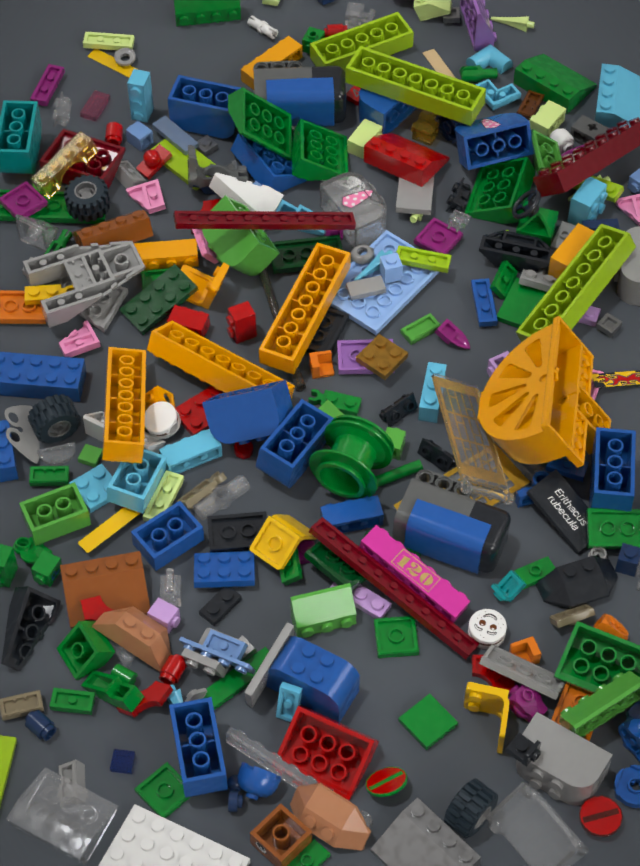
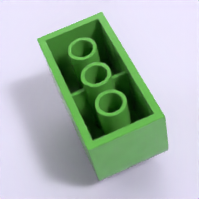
[202,195,280,276]

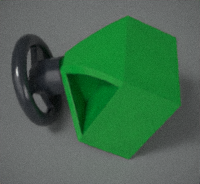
[512,189,559,248]

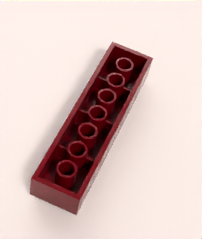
[533,117,640,197]

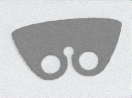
[5,405,40,464]

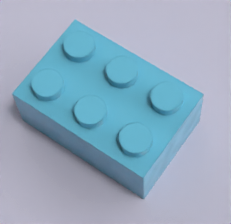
[107,449,167,514]

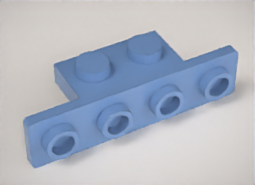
[179,629,256,675]

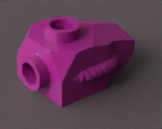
[508,684,548,723]

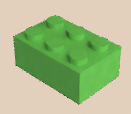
[19,482,91,546]

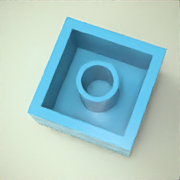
[567,177,608,225]

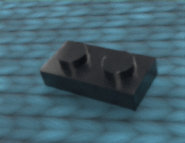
[199,587,242,626]

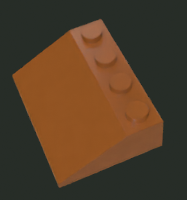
[71,210,154,247]
[60,551,150,629]

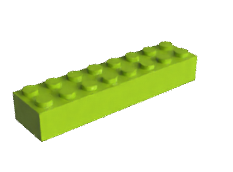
[345,46,486,126]
[516,224,636,342]

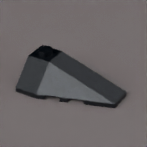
[1,586,61,671]

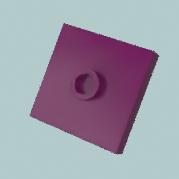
[0,181,48,222]
[414,218,463,254]

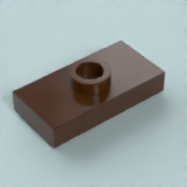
[517,90,544,120]

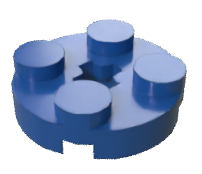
[614,765,640,809]

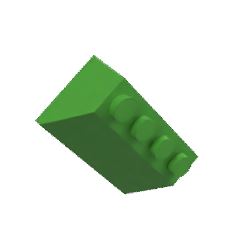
[559,671,640,738]

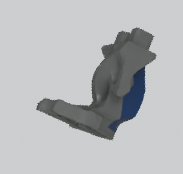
[187,145,248,194]

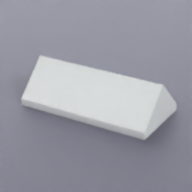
[83,411,166,453]

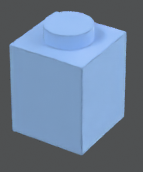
[379,253,403,284]

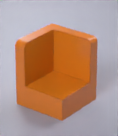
[309,350,334,379]
[509,636,541,664]

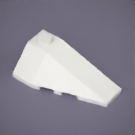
[209,172,284,231]

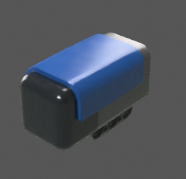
[253,61,347,127]
[392,469,511,574]

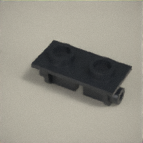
[446,177,471,214]
[379,392,418,427]
[417,438,456,473]

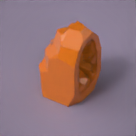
[593,613,629,640]

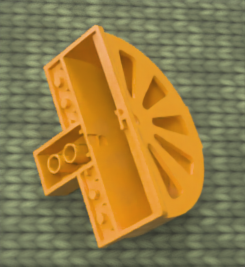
[477,316,611,468]

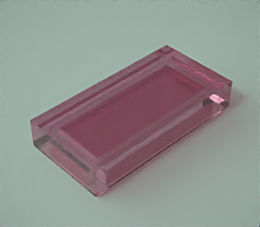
[80,90,110,121]

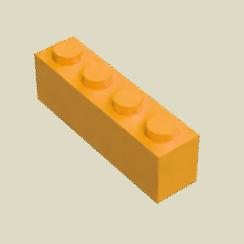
[241,36,303,90]
[134,239,199,271]

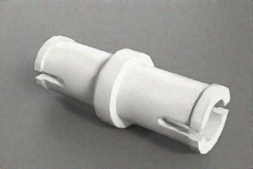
[247,16,278,39]

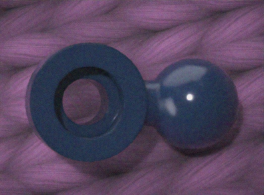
[227,774,243,812]

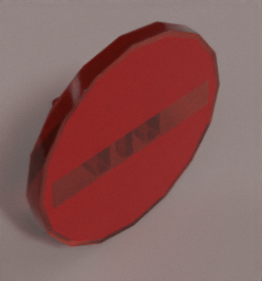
[579,795,623,837]

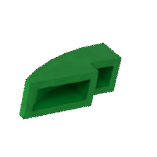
[81,670,144,712]

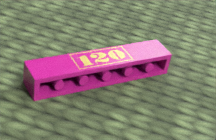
[359,525,470,623]

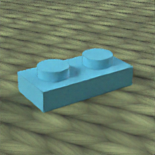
[276,682,303,722]

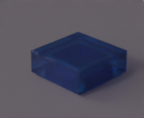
[110,749,136,774]

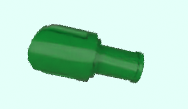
[459,65,498,82]
[44,229,73,254]

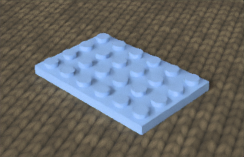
[330,230,439,335]

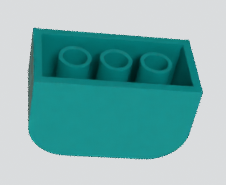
[0,100,42,174]

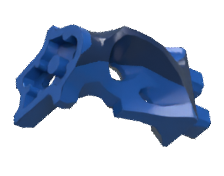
[618,701,640,763]

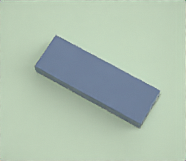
[152,116,199,156]

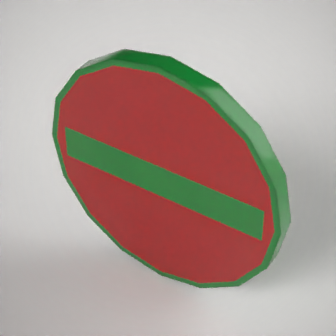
[365,767,408,797]

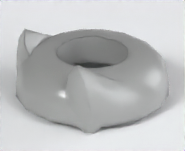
[114,48,136,66]
[351,244,374,265]

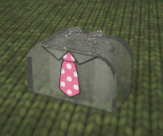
[320,172,387,253]

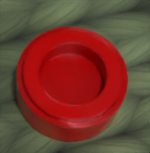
[234,442,253,459]

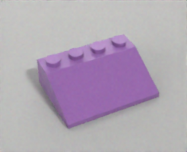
[460,0,497,51]

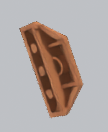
[92,606,171,672]
[290,783,371,851]

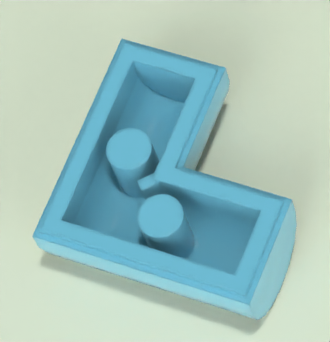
[466,44,513,74]
[476,79,521,111]

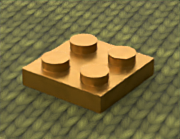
[356,334,408,380]

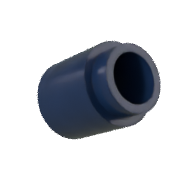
[25,710,57,741]

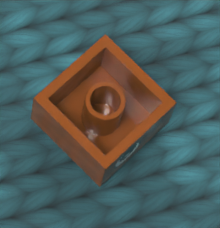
[250,803,313,866]

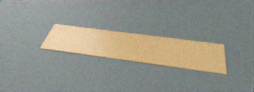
[423,49,455,78]

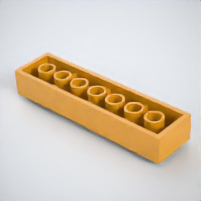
[259,242,351,375]
[147,321,295,398]
[102,347,146,463]

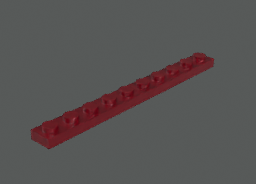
[173,211,356,230]
[309,517,479,660]

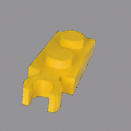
[24,284,74,305]

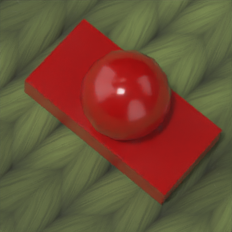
[136,144,172,180]

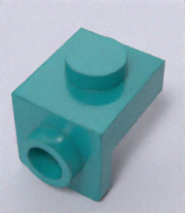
[491,570,527,602]

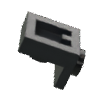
[506,733,541,767]

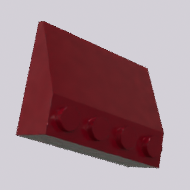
[39,129,126,189]

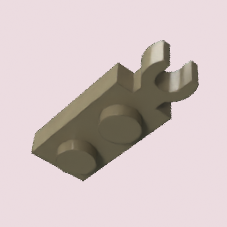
[177,471,227,509]

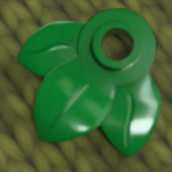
[13,537,52,564]

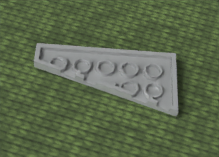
[22,257,128,333]

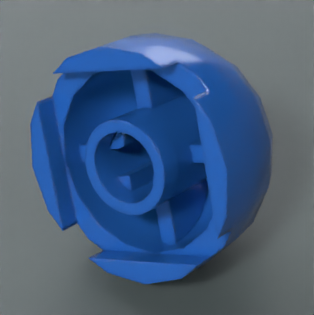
[238,762,282,800]

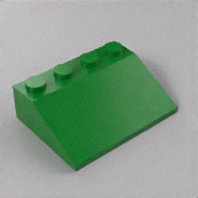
[173,0,241,27]
[513,54,597,114]
[228,87,292,160]
[292,118,348,181]
[464,157,536,224]
[554,621,640,708]

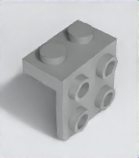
[181,628,239,678]

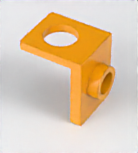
[145,385,175,411]

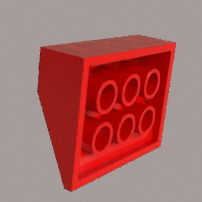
[364,133,450,187]
[273,706,379,801]

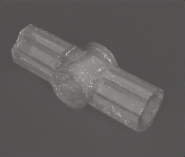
[193,475,250,520]

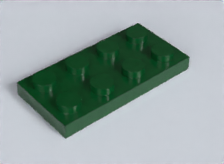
[272,235,342,274]
[119,264,199,335]

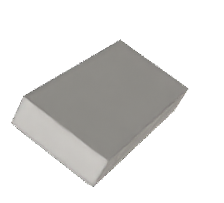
[346,275,386,300]

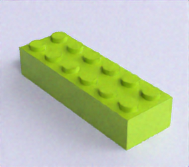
[310,12,414,72]

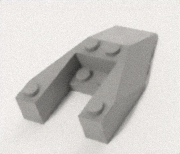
[23,241,145,328]

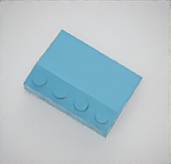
[595,64,640,128]

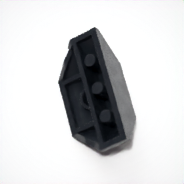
[479,230,554,272]
[536,556,618,609]

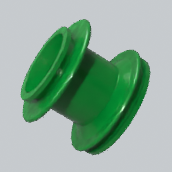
[309,415,394,499]

